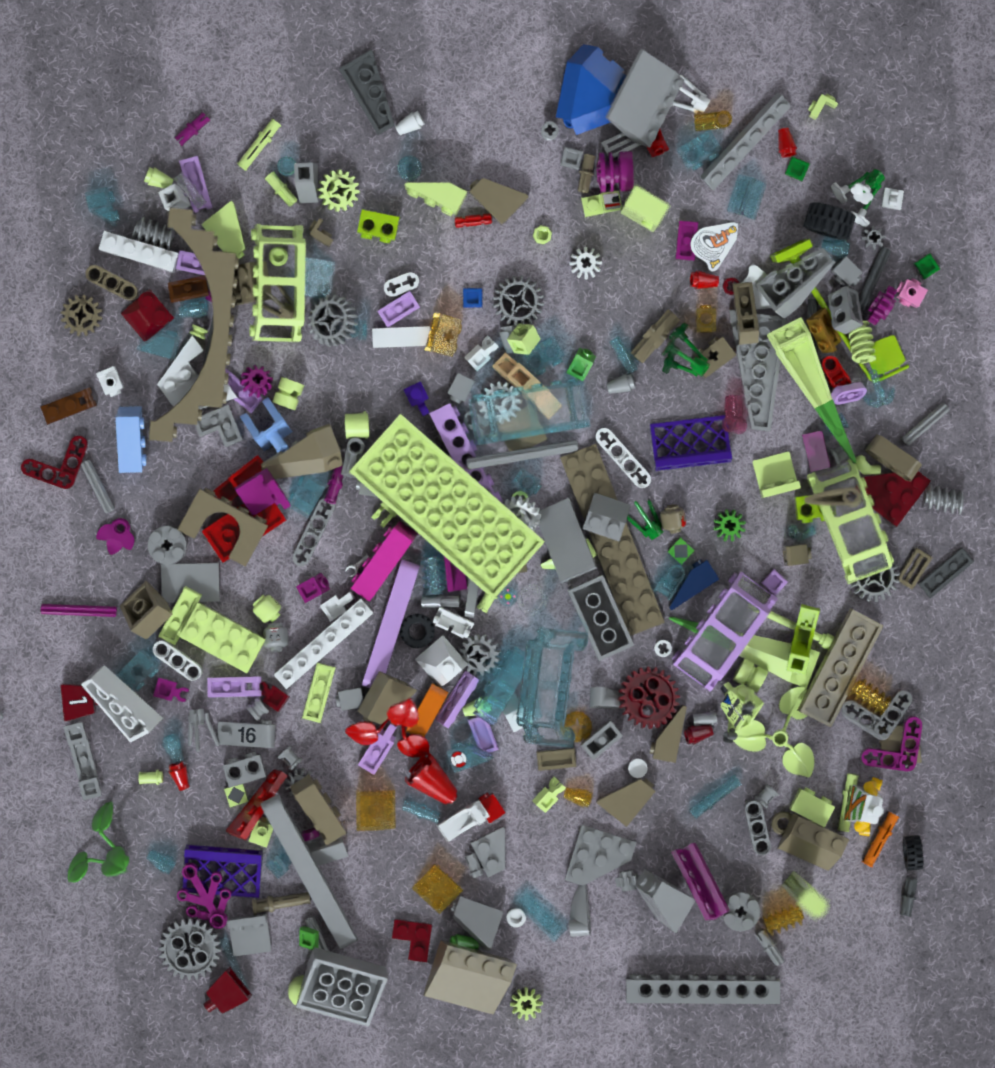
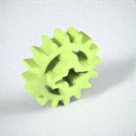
[317,170,360,212]

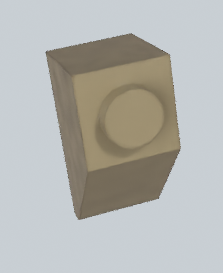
[782,544,812,566]

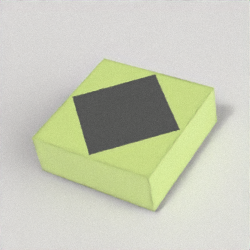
[224,784,248,807]

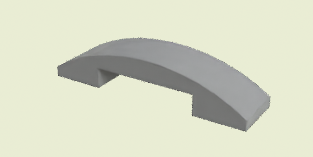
[63,722,102,800]

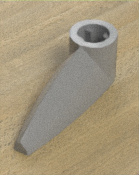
[590,687,644,709]
[569,885,591,937]

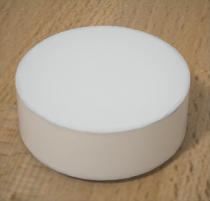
[628,758,647,778]
[507,908,526,927]

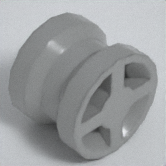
[246,697,269,721]

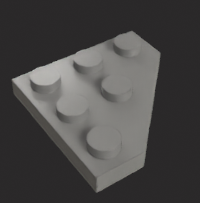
[565,825,637,886]

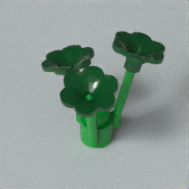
[662,323,710,377]

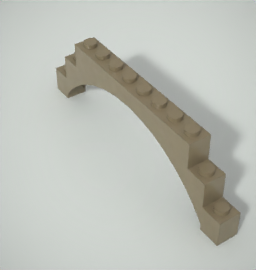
[149,208,239,442]

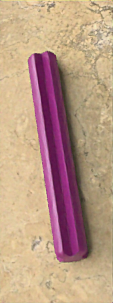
[40,604,117,617]

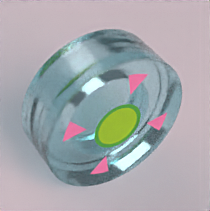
[498,587,518,606]

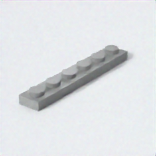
[700,92,791,191]

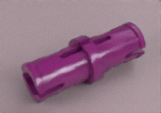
[174,112,211,146]
[324,465,344,504]

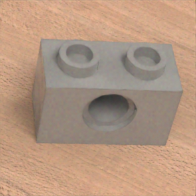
[581,720,623,760]

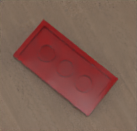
[202,503,287,563]

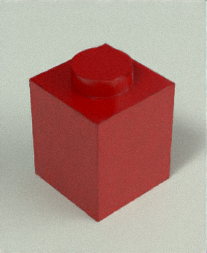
[478,792,506,823]

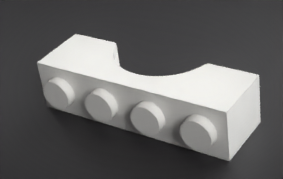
[99,231,179,273]

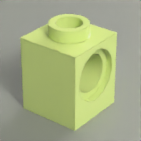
[507,324,541,355]

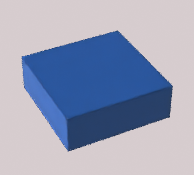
[463,288,482,308]

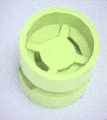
[272,377,305,410]
[733,658,768,693]

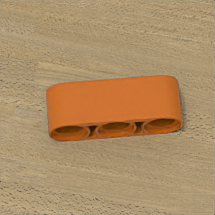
[405,683,449,737]

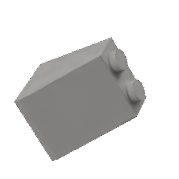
[635,869,695,933]

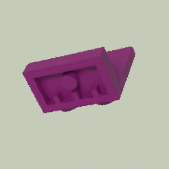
[235,468,291,515]

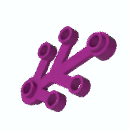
[177,863,232,929]

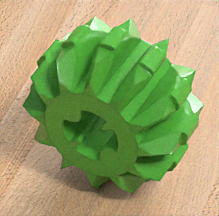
[713,509,746,542]

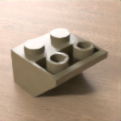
[232,261,271,306]

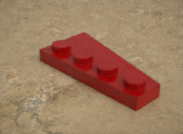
[226,769,288,840]

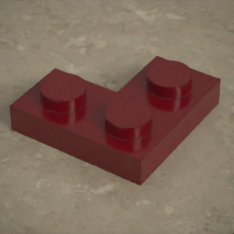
[392,919,432,963]

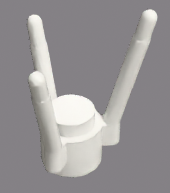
[673,75,710,114]

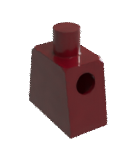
[203,967,252,1014]

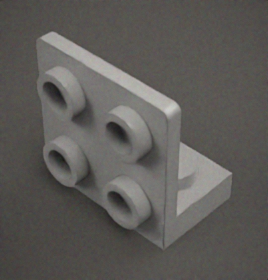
[227,913,271,956]

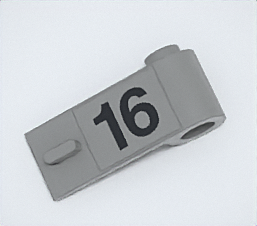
[217,720,276,748]

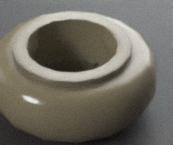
[771,811,792,835]

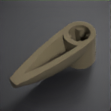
[805,487,862,508]

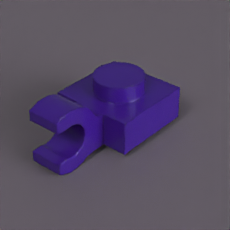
[404,381,429,417]

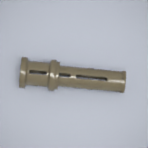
[251,892,311,916]

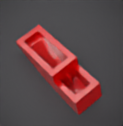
[213,455,263,501]

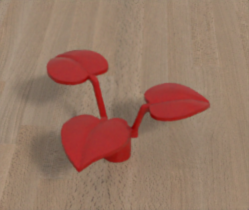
[345,698,430,758]

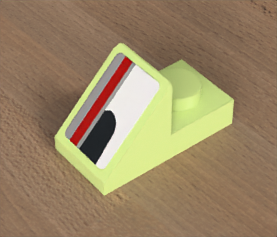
[581,191,622,217]

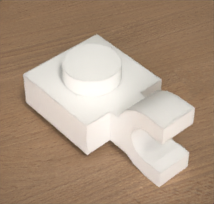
[464,335,499,371]
[320,592,355,622]

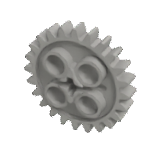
[159,917,222,981]

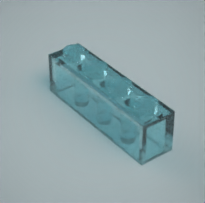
[473,646,534,725]

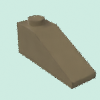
[733,282,759,345]
[649,705,687,763]

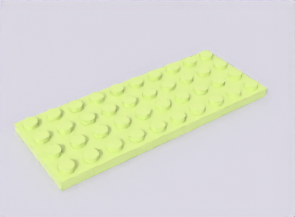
[349,414,545,600]

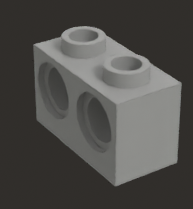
[828,286,863,334]
[223,752,267,788]

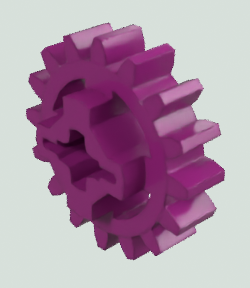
[867,285,897,325]

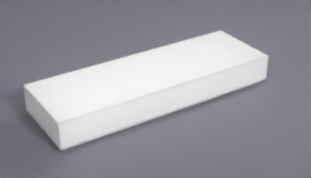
[372,326,431,348]

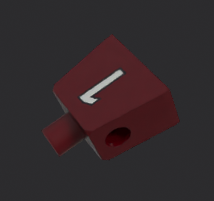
[60,684,98,721]

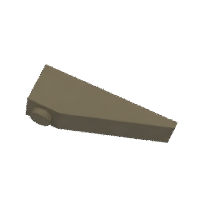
[261,424,343,479]

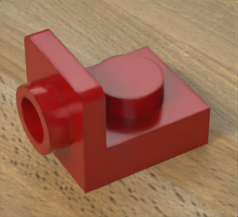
[646,129,669,157]

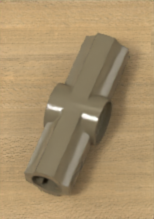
[630,310,680,364]

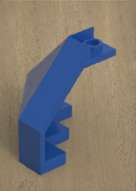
[556,44,626,135]

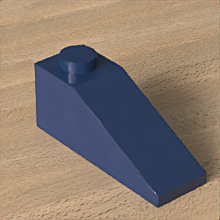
[669,559,719,611]

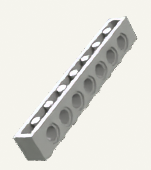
[626,974,780,1004]

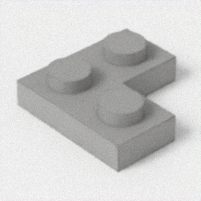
[195,405,243,448]

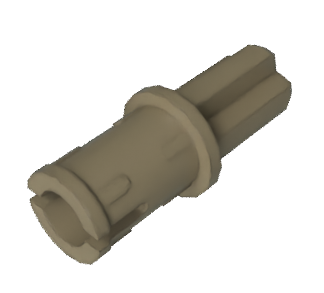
[578,154,596,193]

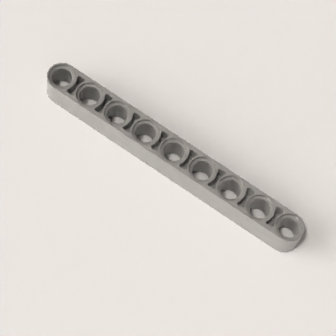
[260,794,358,949]

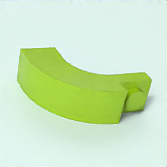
[786,604,820,675]

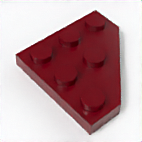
[852,471,931,527]

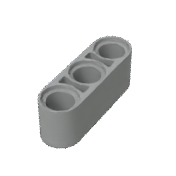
[744,799,771,855]

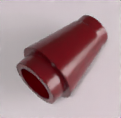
[684,725,714,745]

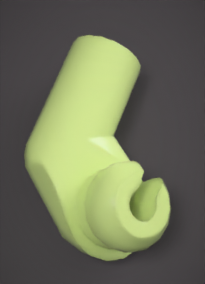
[856,455,881,475]

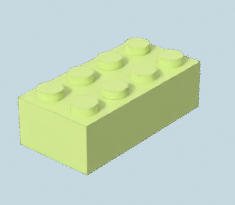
[179,602,266,673]

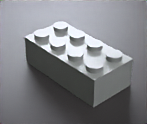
[567,575,634,661]

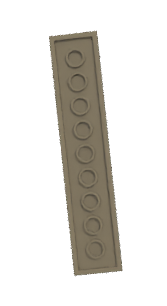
[560,444,665,636]

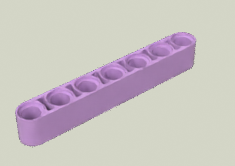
[362,559,420,688]

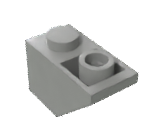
[294,163,319,203]

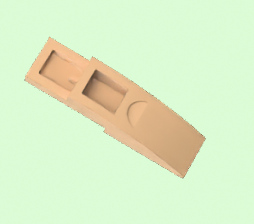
[492,352,562,420]

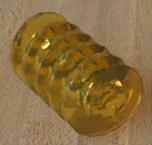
[848,678,892,717]
[762,902,805,937]

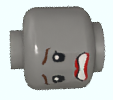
[263,623,288,652]

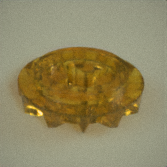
[562,711,592,742]

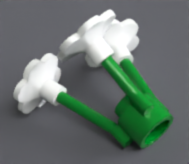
[831,169,885,227]

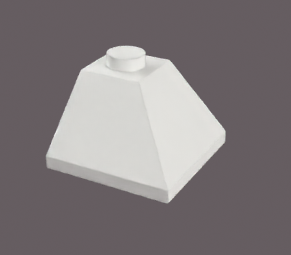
[415,635,468,688]

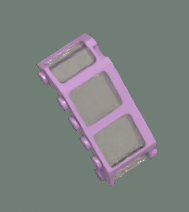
[672,571,778,692]

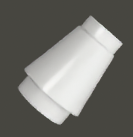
[395,111,425,136]

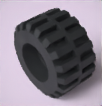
[803,202,856,240]

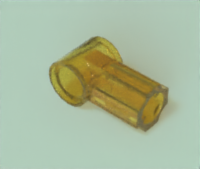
[694,110,732,132]

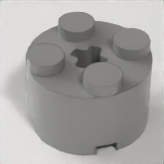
[148,526,188,564]
[721,890,760,931]

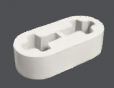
[384,272,419,297]

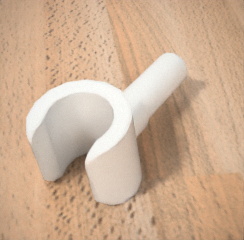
[345,555,369,577]

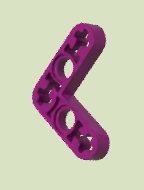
[860,716,922,772]

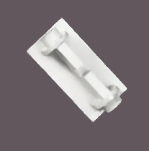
[433,607,474,638]

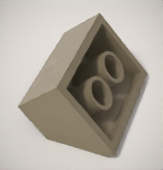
[777,813,849,871]

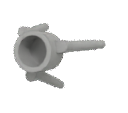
[188,709,219,752]

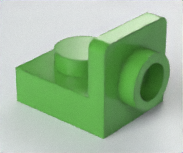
[566,348,596,381]

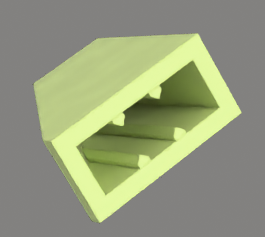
[201,201,246,260]

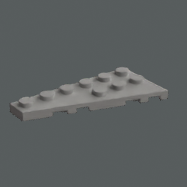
[729,310,786,432]

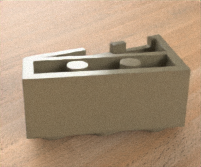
[290,774,346,845]

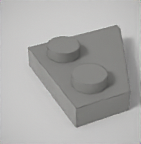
[471,826,505,877]

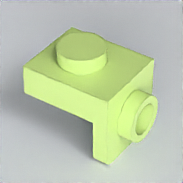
[808,94,838,120]

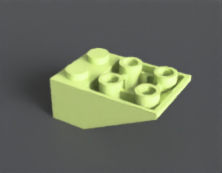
[405,183,467,217]

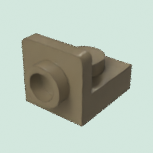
[309,218,334,248]

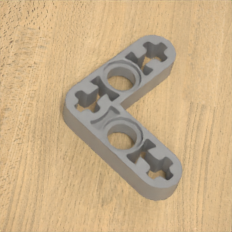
[841,691,912,740]

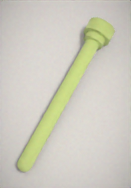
[747,603,834,650]

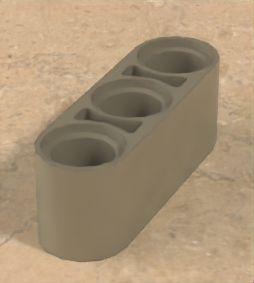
[86,265,139,301]
[865,434,922,481]

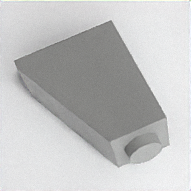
[451,896,503,951]

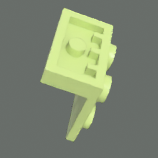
[752,452,801,498]

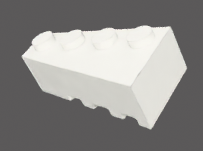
[81,665,163,742]

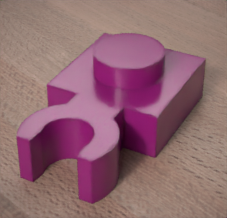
[153,677,189,702]

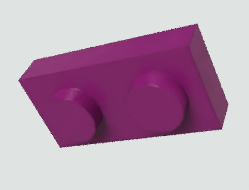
[675,221,698,261]

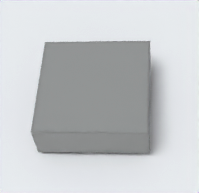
[560,147,583,170]

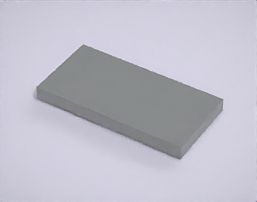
[539,498,597,583]

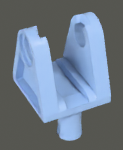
[240,397,292,453]

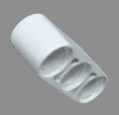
[153,640,203,681]

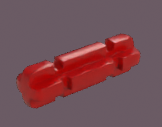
[454,213,492,228]

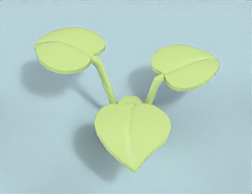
[733,687,814,778]

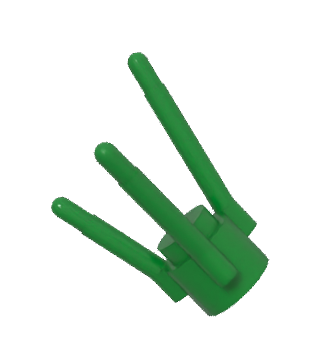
[627,500,664,540]

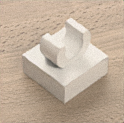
[881,188,904,210]

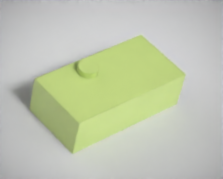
[621,186,670,232]

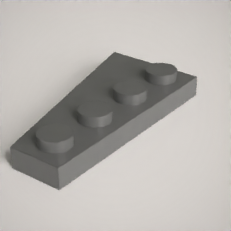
[339,49,395,136]

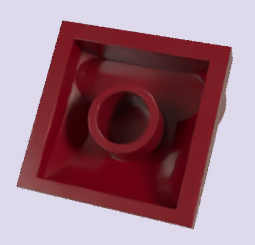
[121,289,175,343]

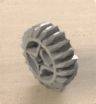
[493,275,544,327]
[307,295,358,347]
[849,553,900,602]

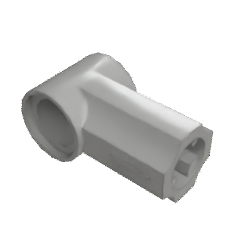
[341,438,364,478]

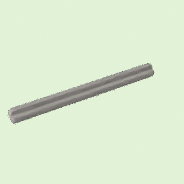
[466,440,578,470]

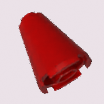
[405,753,458,804]

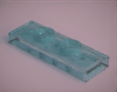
[513,888,567,942]

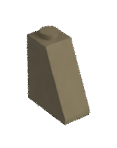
[469,178,529,226]
[358,671,417,724]
[596,778,655,827]

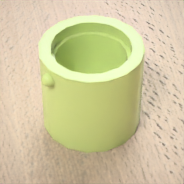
[345,411,370,439]

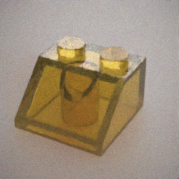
[356,790,396,831]

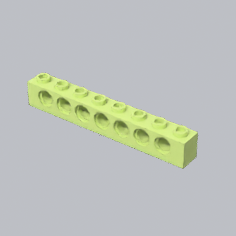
[782,871,828,918]

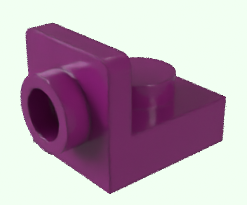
[296,573,330,603]

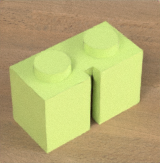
[789,787,835,828]

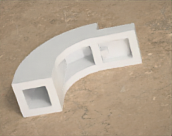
[436,800,489,842]

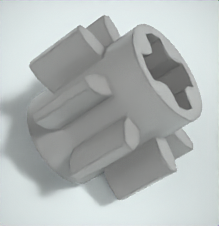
[861,226,886,250]
[615,870,639,891]

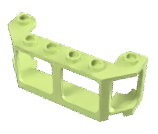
[249,224,306,342]

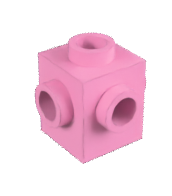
[896,278,928,308]

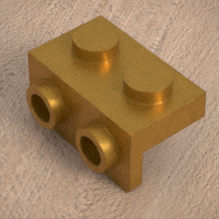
[806,308,842,353]

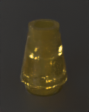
[563,787,593,808]

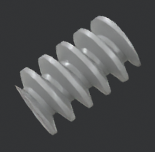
[132,217,175,250]
[922,485,964,515]

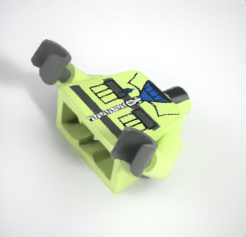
[720,682,764,743]

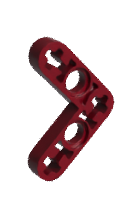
[21,436,88,489]

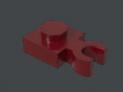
[260,681,290,712]

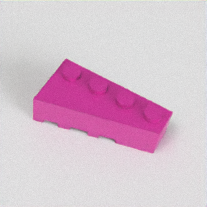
[351,521,418,602]

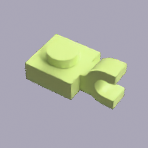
[532,777,566,813]

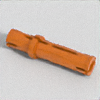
[862,811,899,868]

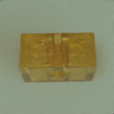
[425,313,462,357]

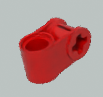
[820,356,852,390]

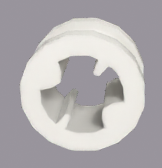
[654,640,672,657]

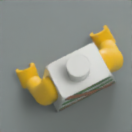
[845,777,883,836]

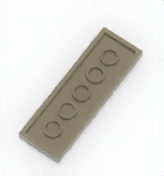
[797,608,884,727]

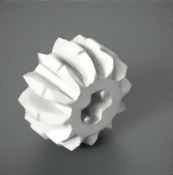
[569,247,602,280]

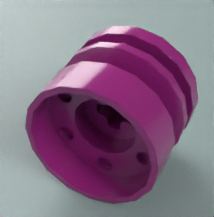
[596,151,634,193]

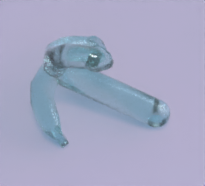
[863,369,895,408]

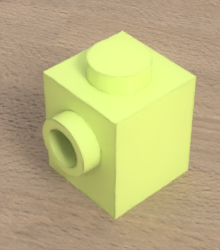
[249,816,274,848]

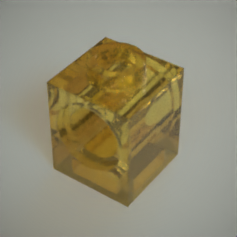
[695,305,716,333]

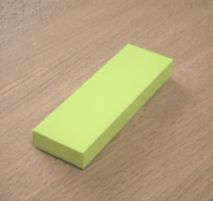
[158,586,202,645]
[302,662,336,723]

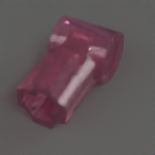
[722,395,747,434]

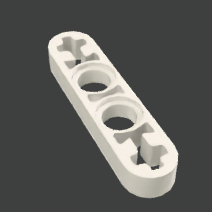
[595,428,651,488]

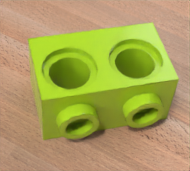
[357,209,400,244]
[794,495,837,523]

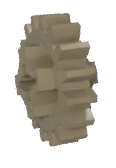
[61,295,103,337]

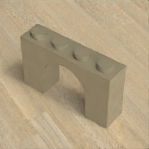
[178,487,268,567]

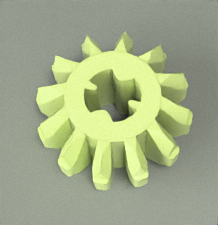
[510,987,543,1020]

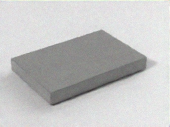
[161,563,220,603]

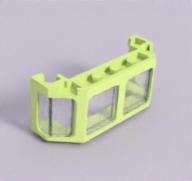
[807,459,894,584]

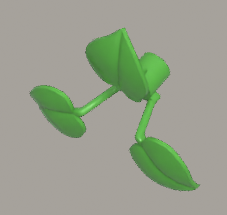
[67,801,129,883]

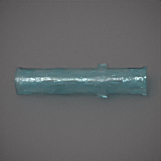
[689,775,742,819]

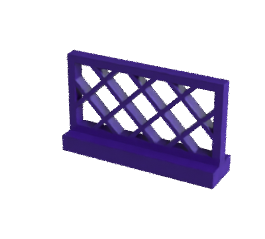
[650,415,732,471]
[183,844,263,898]

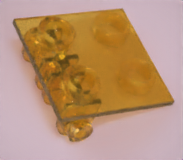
[412,864,463,914]

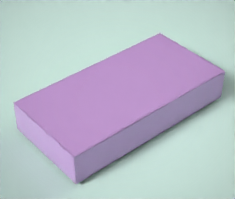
[468,715,499,756]

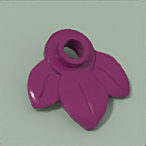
[96,518,135,555]

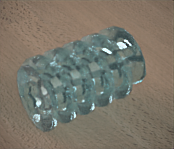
[420,555,447,595]

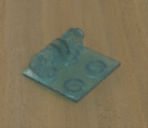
[305,257,336,299]

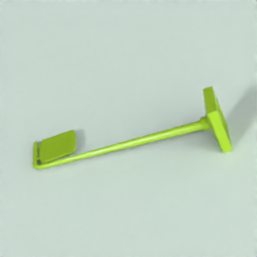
[770,239,909,383]

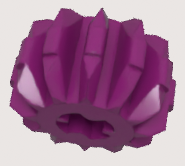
[240,364,273,398]

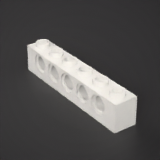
[274,598,374,689]

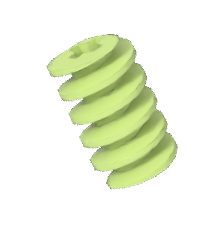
[849,321,876,364]

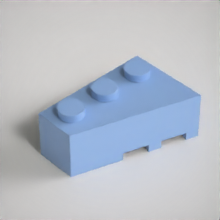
[116,406,147,473]

